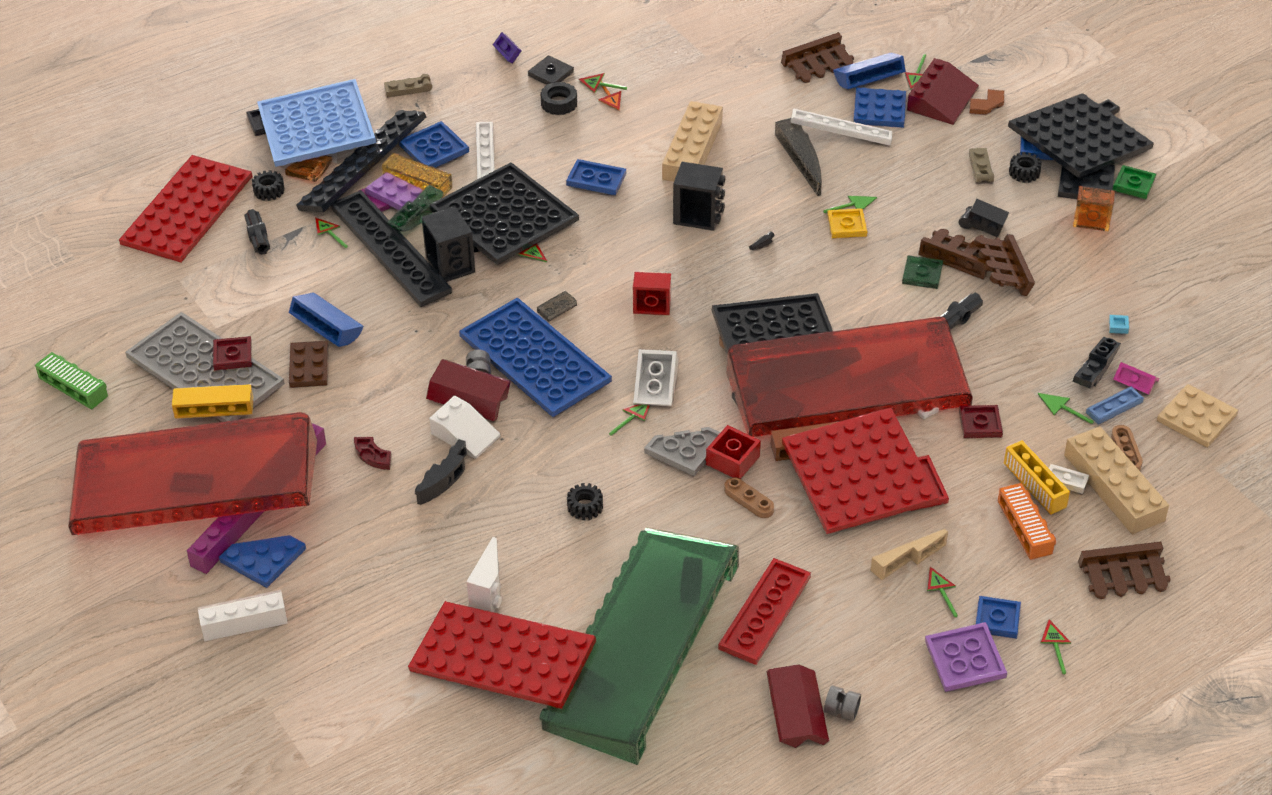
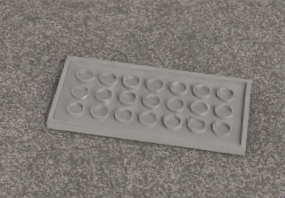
[125,312,285,426]

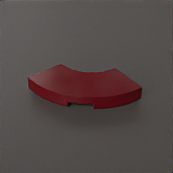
[354,437,392,470]

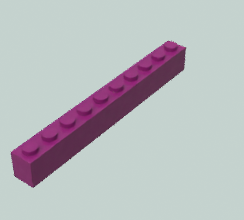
[187,421,326,574]

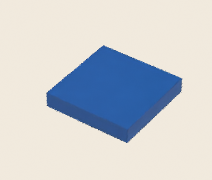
[976,596,1021,639]

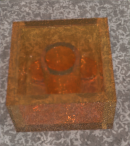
[1073,186,1115,232]

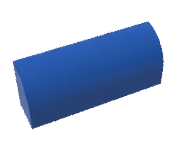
[833,52,906,89]
[289,292,364,347]

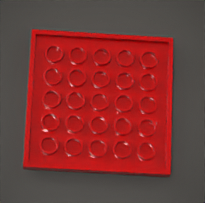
[782,408,939,534]

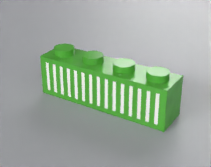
[35,352,108,410]

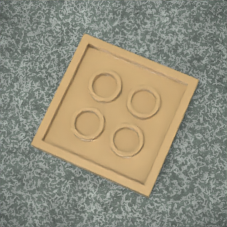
[1157,384,1238,448]

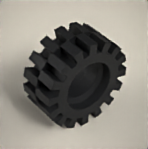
[1009,152,1042,183]
[252,170,285,201]
[567,483,603,520]

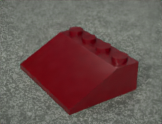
[907,58,979,125]

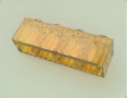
[382,153,453,199]

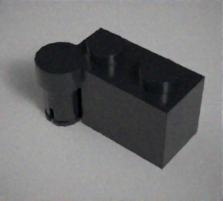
[958,199,1009,237]

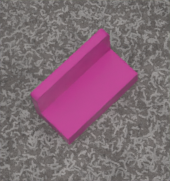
[1113,362,1160,395]

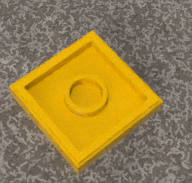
[827,209,867,238]

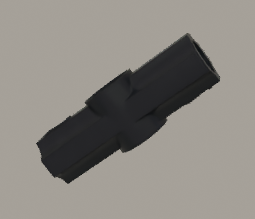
[244,209,270,255]
[935,292,983,333]

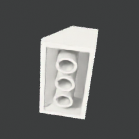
[198,590,288,642]

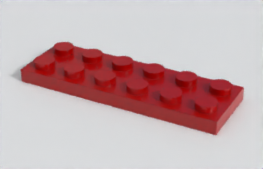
[718,558,811,665]

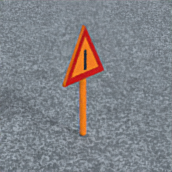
[598,81,621,110]

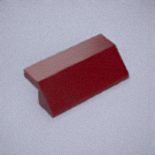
[426,359,511,421]
[766,664,829,748]

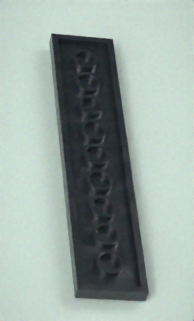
[296,110,427,213]
[331,190,452,307]

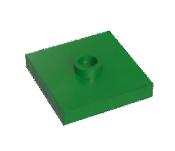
[1112,165,1157,199]

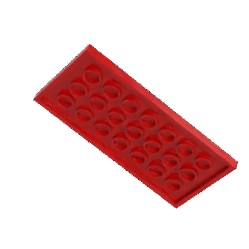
[119,155,253,263]
[408,601,596,709]

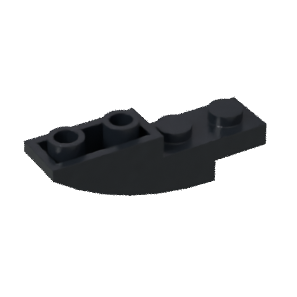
[1073,337,1121,389]
[415,439,467,505]

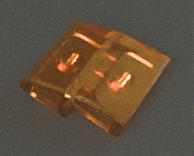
[285,155,333,182]

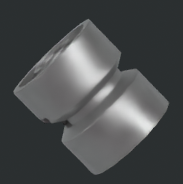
[466,350,491,374]
[824,685,862,721]

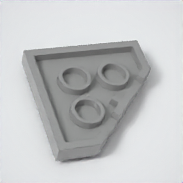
[644,427,721,476]

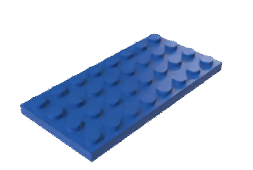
[459,297,612,417]

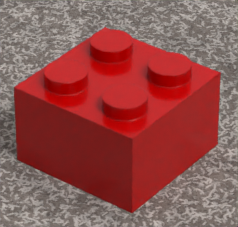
[633,272,671,315]
[706,425,761,479]

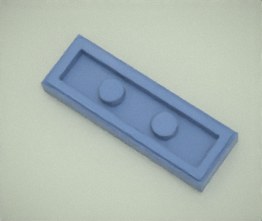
[1086,386,1144,425]

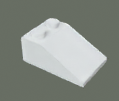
[633,349,679,406]
[429,396,500,459]
[467,537,502,612]

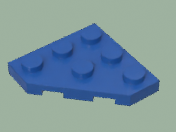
[219,535,306,588]

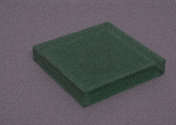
[902,255,943,289]

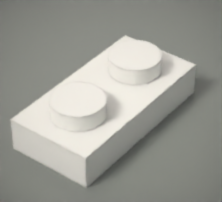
[1049,464,1089,494]

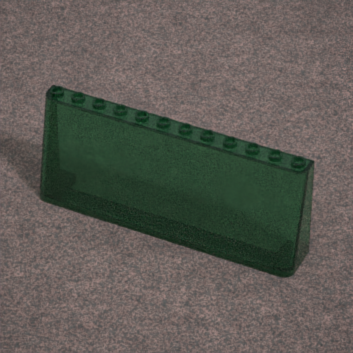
[539,528,739,765]

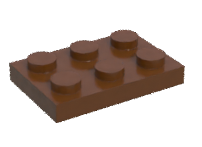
[289,340,329,388]

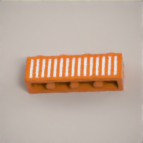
[998,483,1056,560]

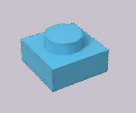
[1109,315,1129,334]

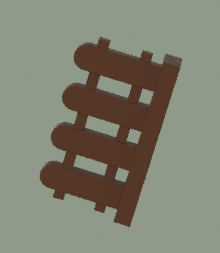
[781,32,854,83]
[918,229,987,280]
[973,234,1035,296]
[1078,541,1171,599]

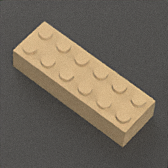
[662,101,723,182]
[1064,426,1169,535]

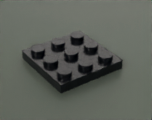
[1058,165,1115,204]

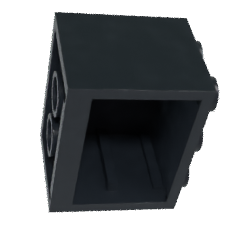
[673,162,726,231]
[421,206,475,282]

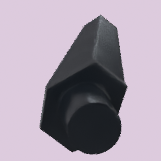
[749,231,775,250]

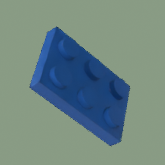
[566,159,627,196]

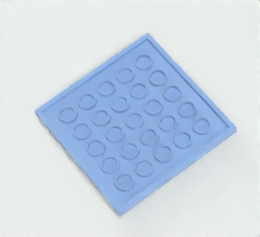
[257,79,376,167]

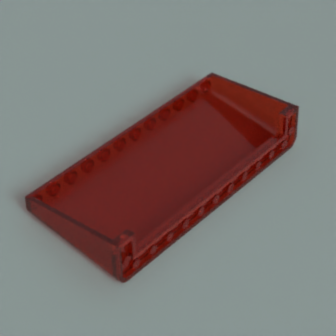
[726,317,973,437]
[68,412,317,535]

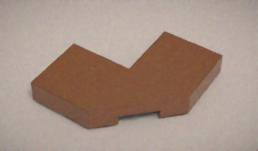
[970,89,1005,115]

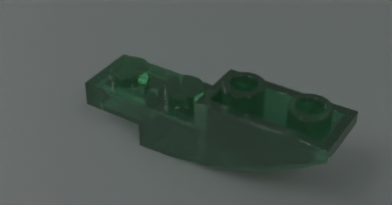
[387,185,444,232]

